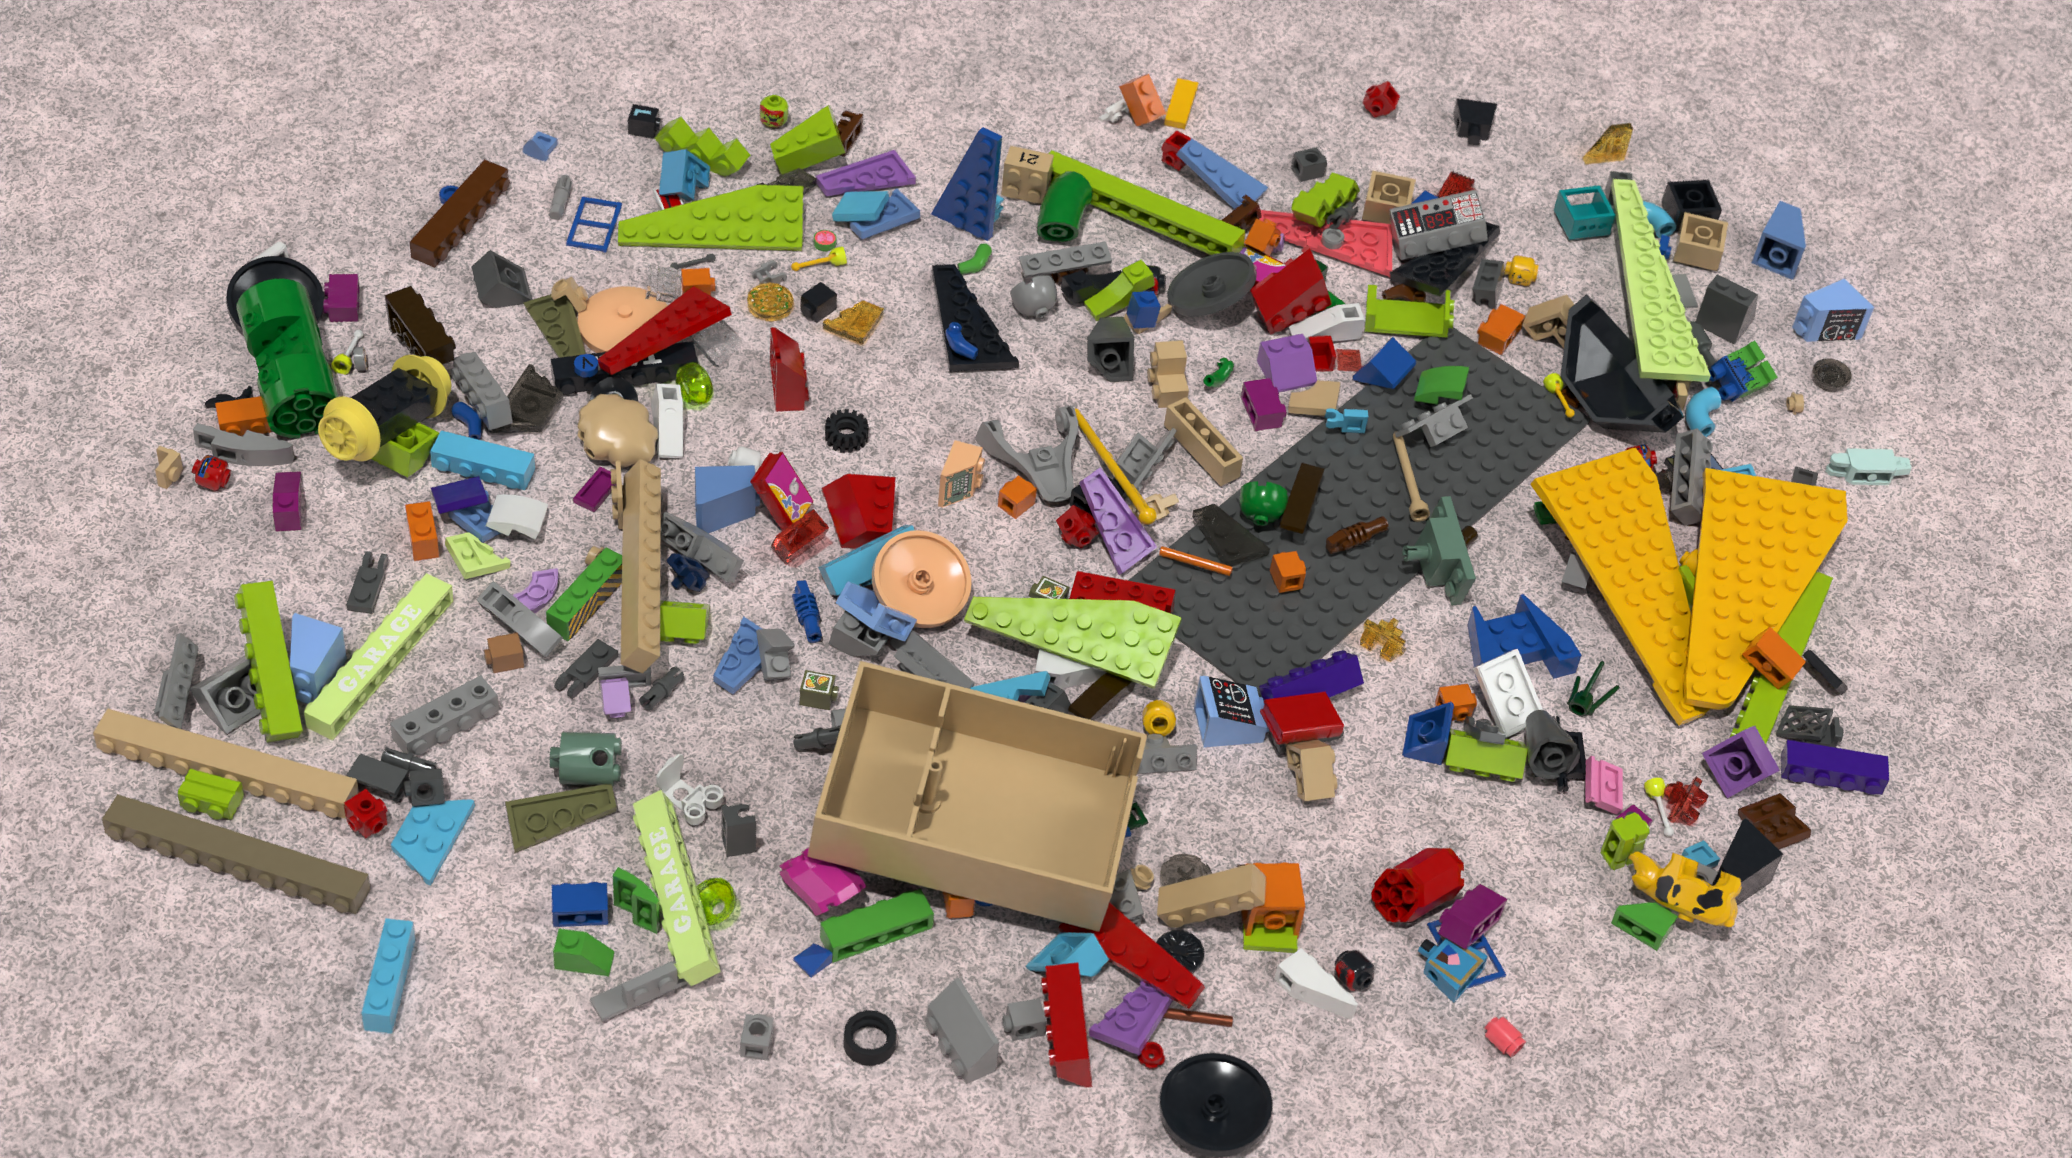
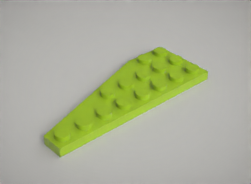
[618,185,803,251]
[964,597,1182,689]

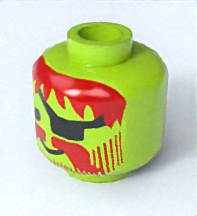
[759,95,788,128]

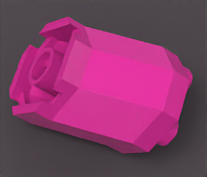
[779,847,866,916]

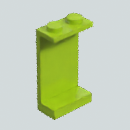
[1365,285,1454,337]

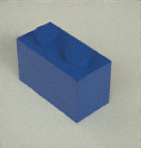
[552,882,608,927]

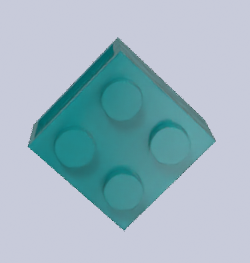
[1553,185,1616,240]

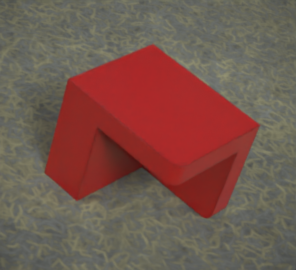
[1307,336,1336,372]

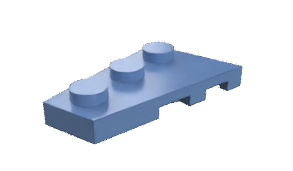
[850,189,920,239]
[713,616,762,694]

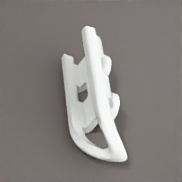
[1098,98,1130,123]

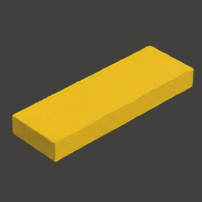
[1164,78,1199,130]

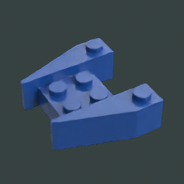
[1467,594,1582,681]

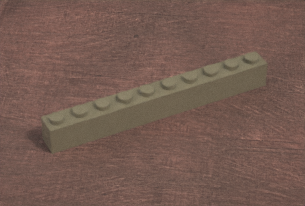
[102,794,371,914]

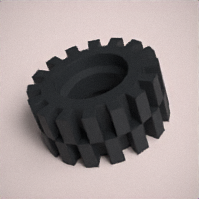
[825,409,869,453]

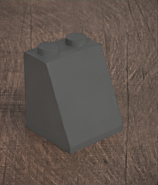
[1695,274,1758,345]

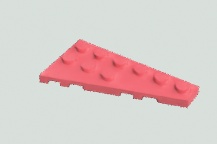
[1259,210,1392,277]

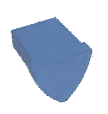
[522,131,558,161]

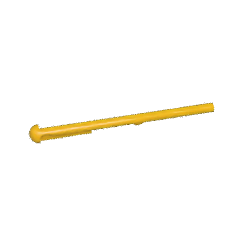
[1075,408,1157,525]

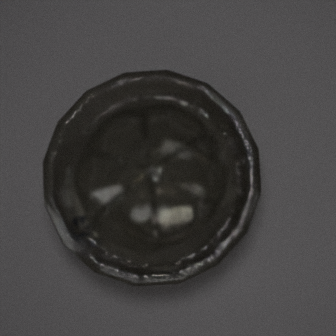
[1812,358,1852,392]

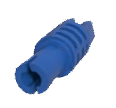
[792,580,822,643]

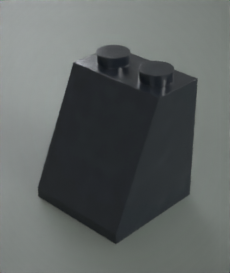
[1712,818,1783,905]

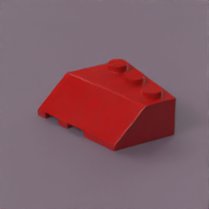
[1250,245,1332,335]
[821,474,896,549]

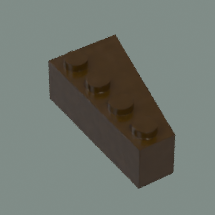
[385,286,456,365]

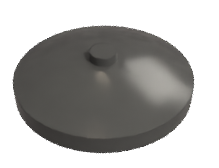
[1167,252,1257,316]

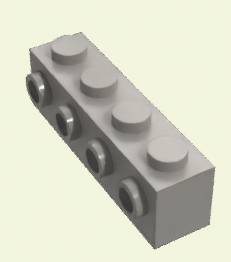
[451,352,512,430]
[1670,428,1713,526]
[390,675,499,755]

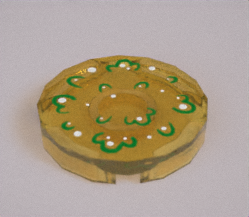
[747,283,794,322]

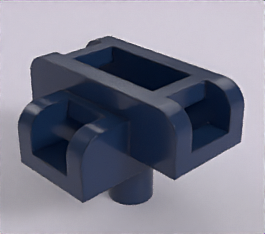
[666,553,710,592]

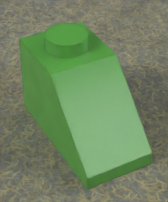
[1611,902,1678,951]
[553,928,614,977]

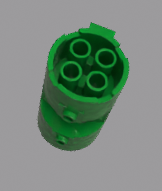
[237,279,339,438]

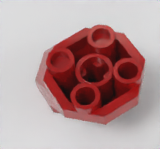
[1371,848,1464,922]

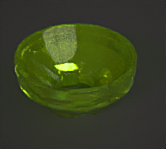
[675,362,713,406]
[697,878,737,926]

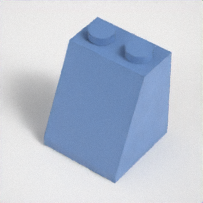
[1752,201,1806,280]
[695,465,760,533]

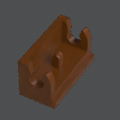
[837,111,863,157]
[1221,194,1262,230]

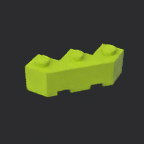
[654,117,751,177]
[1291,172,1360,227]

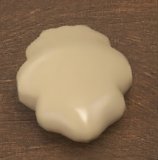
[577,394,658,468]

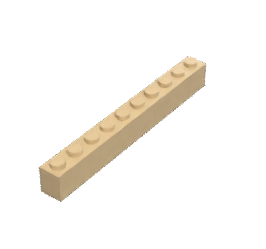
[621,459,661,674]
[93,709,359,819]

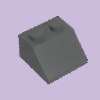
[471,250,533,308]

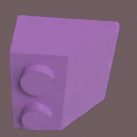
[1257,333,1317,392]
[1702,726,1780,798]

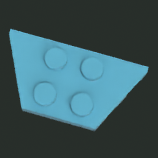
[391,799,475,886]

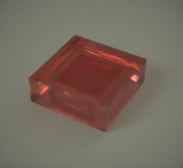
[1336,349,1362,371]

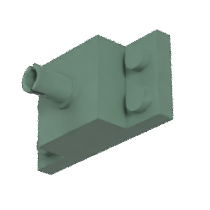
[1402,496,1476,606]

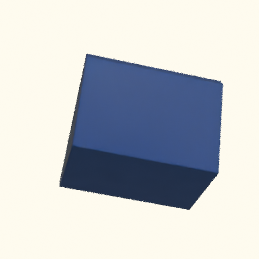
[1352,337,1416,389]
[1402,702,1454,765]

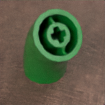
[1036,171,1093,242]

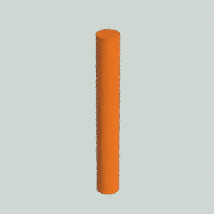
[1159,546,1233,576]

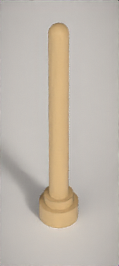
[1393,431,1430,522]

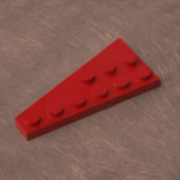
[597,286,732,375]

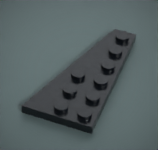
[1390,222,1500,296]
[931,264,1019,372]

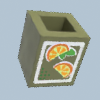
[1029,576,1070,599]
[799,670,839,711]

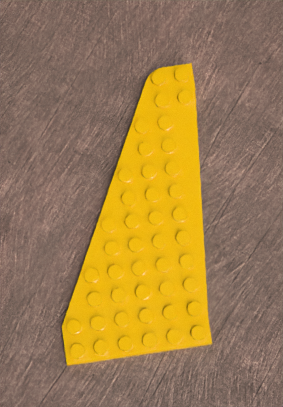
[1530,447,1710,726]
[1683,468,1848,710]

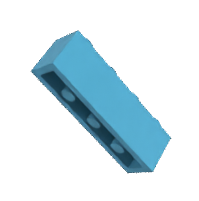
[430,430,535,490]
[818,524,915,596]
[361,918,415,1034]

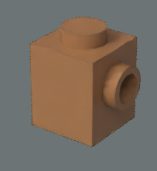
[483,633,524,674]

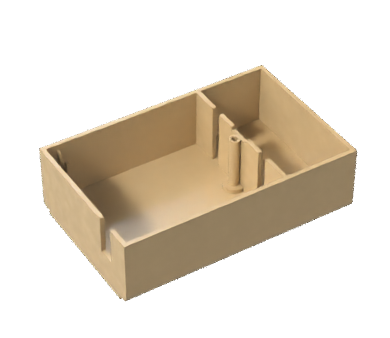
[807,661,1147,932]

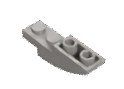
[193,423,295,466]
[661,512,744,583]
[477,581,563,657]

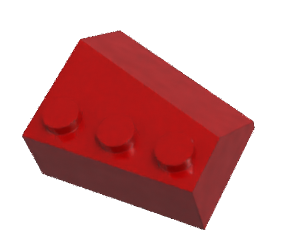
[770,327,809,412]

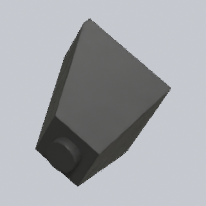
[1087,317,1134,382]

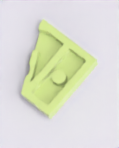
[445,532,511,579]

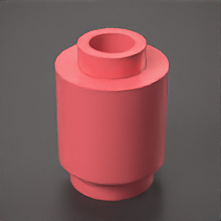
[1485,1016,1526,1057]

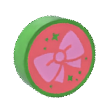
[813,230,836,252]

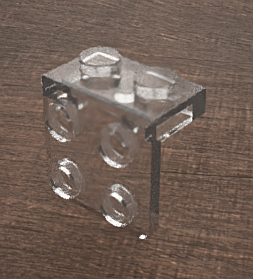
[677,320,743,367]

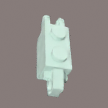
[1825,448,1912,485]

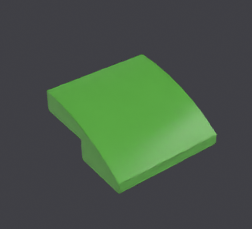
[1414,366,1469,404]
[613,867,660,934]

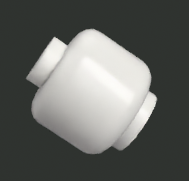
[727,446,763,473]

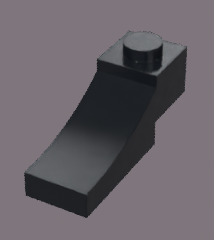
[1061,270,1122,305]

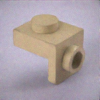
[551,277,588,313]
[155,446,183,489]

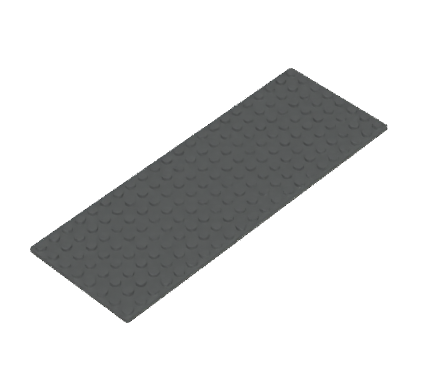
[1128,327,1590,697]

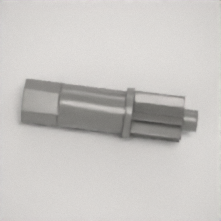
[549,174,572,220]

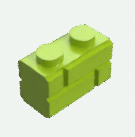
[177,769,244,820]
[1600,813,1650,870]

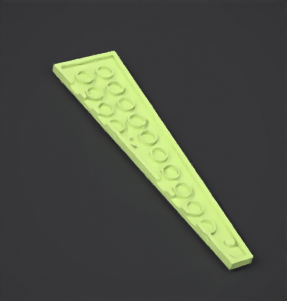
[1611,179,1711,382]

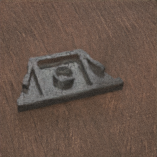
[487,364,563,433]

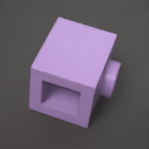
[600,677,631,718]

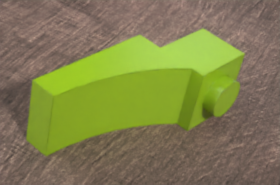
[1084,259,1155,321]

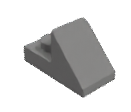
[756,628,795,680]

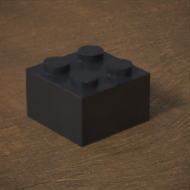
[1662,180,1722,231]

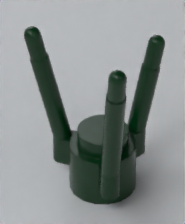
[1567,661,1620,717]

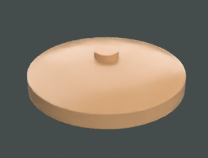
[578,286,668,353]
[872,530,971,628]

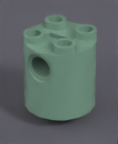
[550,731,622,786]

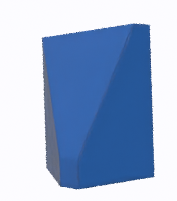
[793,943,832,978]

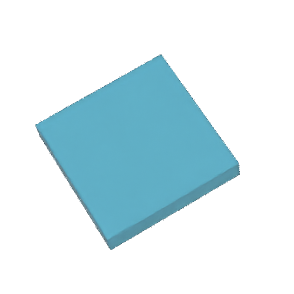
[832,191,889,222]

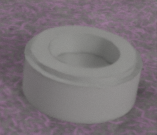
[1321,228,1345,249]
[353,346,367,371]

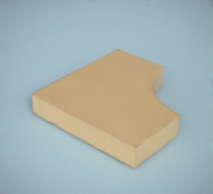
[1288,380,1340,416]

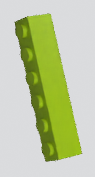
[234,580,303,742]

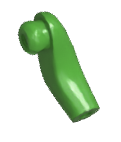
[957,243,992,274]

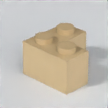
[1523,294,1574,348]
[1147,340,1189,408]
[1286,739,1337,801]

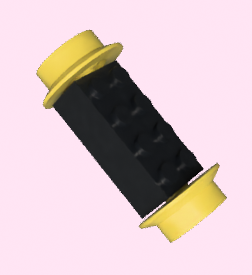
[318,355,451,461]

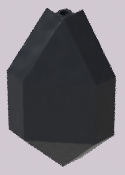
[1561,294,1684,433]

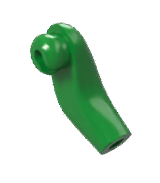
[1203,357,1234,388]

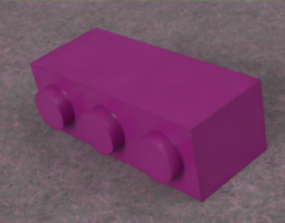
[1438,884,1508,949]

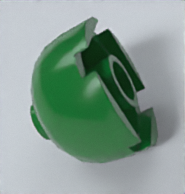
[1239,481,1288,526]

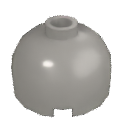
[1010,275,1057,318]

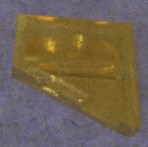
[1583,123,1633,165]
[823,300,884,344]

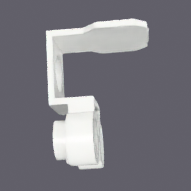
[656,754,723,826]

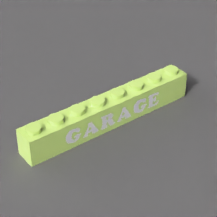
[304,573,453,741]
[633,790,721,986]

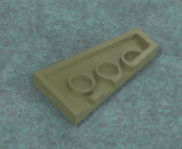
[523,294,586,358]
[505,784,617,853]

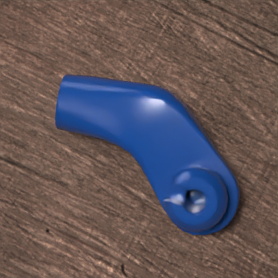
[946,322,979,360]
[451,402,482,440]

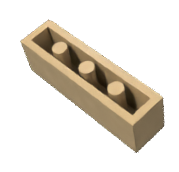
[1164,397,1243,486]
[1157,863,1266,928]

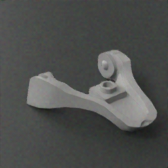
[975,405,1078,502]

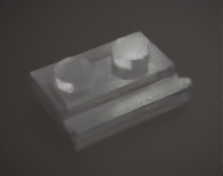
[645,264,681,303]

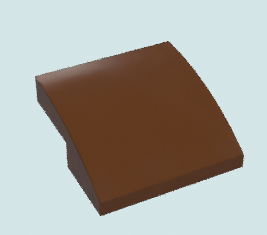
[1738,793,1811,849]

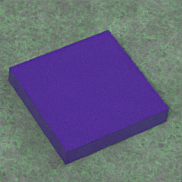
[431,476,488,514]

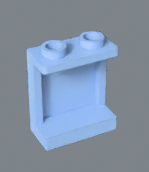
[836,581,917,642]

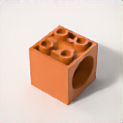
[1241,862,1306,939]

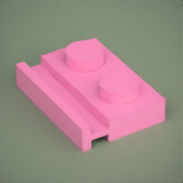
[1585,755,1623,815]

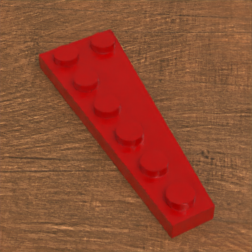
[1058,902,1205,1009]

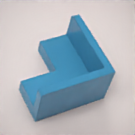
[659,149,710,201]

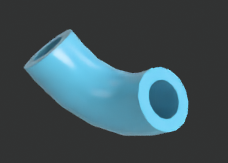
[1643,201,1676,238]
[1686,387,1721,437]

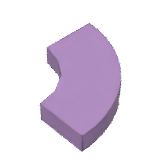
[513,568,559,613]

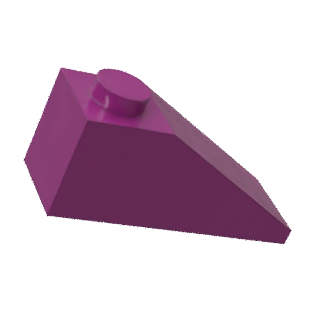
[273,471,301,532]

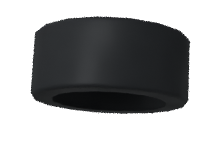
[843,1010,897,1066]

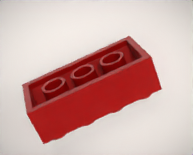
[1041,962,1092,1087]

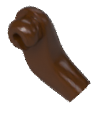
[1382,284,1426,302]

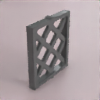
[1776,705,1834,740]

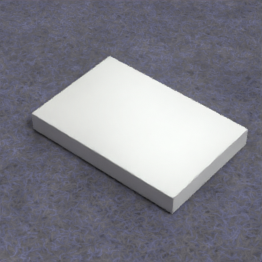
[1473,649,1543,738]

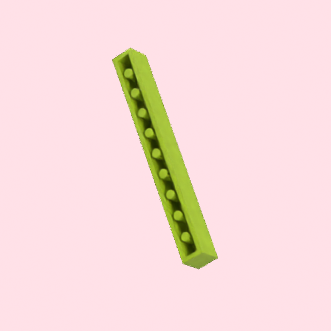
[1048,150,1245,255]
[1729,571,1833,744]

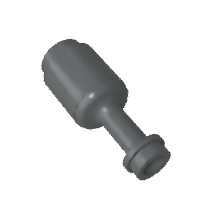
[1690,321,1717,370]

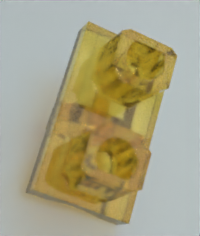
[1360,618,1406,662]

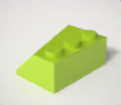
[770,105,845,176]

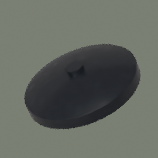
[226,256,324,334]
[1159,1053,1273,1157]

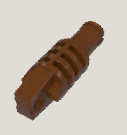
[1326,516,1389,554]

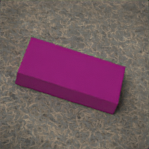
[573,467,616,512]

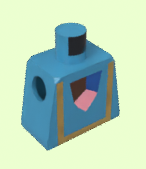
[1418,938,1488,1003]

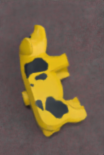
[1628,851,1742,928]

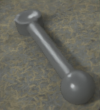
[670,253,716,271]

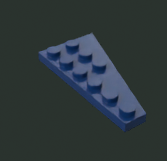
[931,127,1002,241]

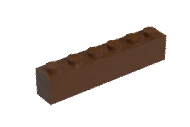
[409,159,510,268]

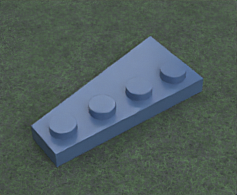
[1176,139,1268,209]

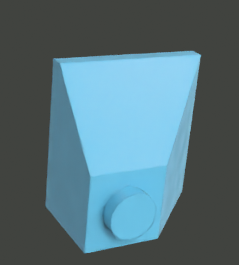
[1026,932,1109,977]

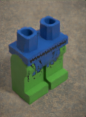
[1709,340,1778,402]

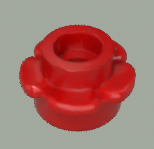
[1138,1042,1165,1069]

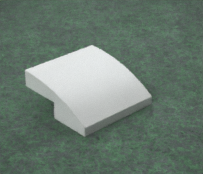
[486,494,548,539]

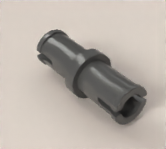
[1327,202,1358,229]
[639,667,685,711]
[793,725,841,751]
[381,747,438,773]

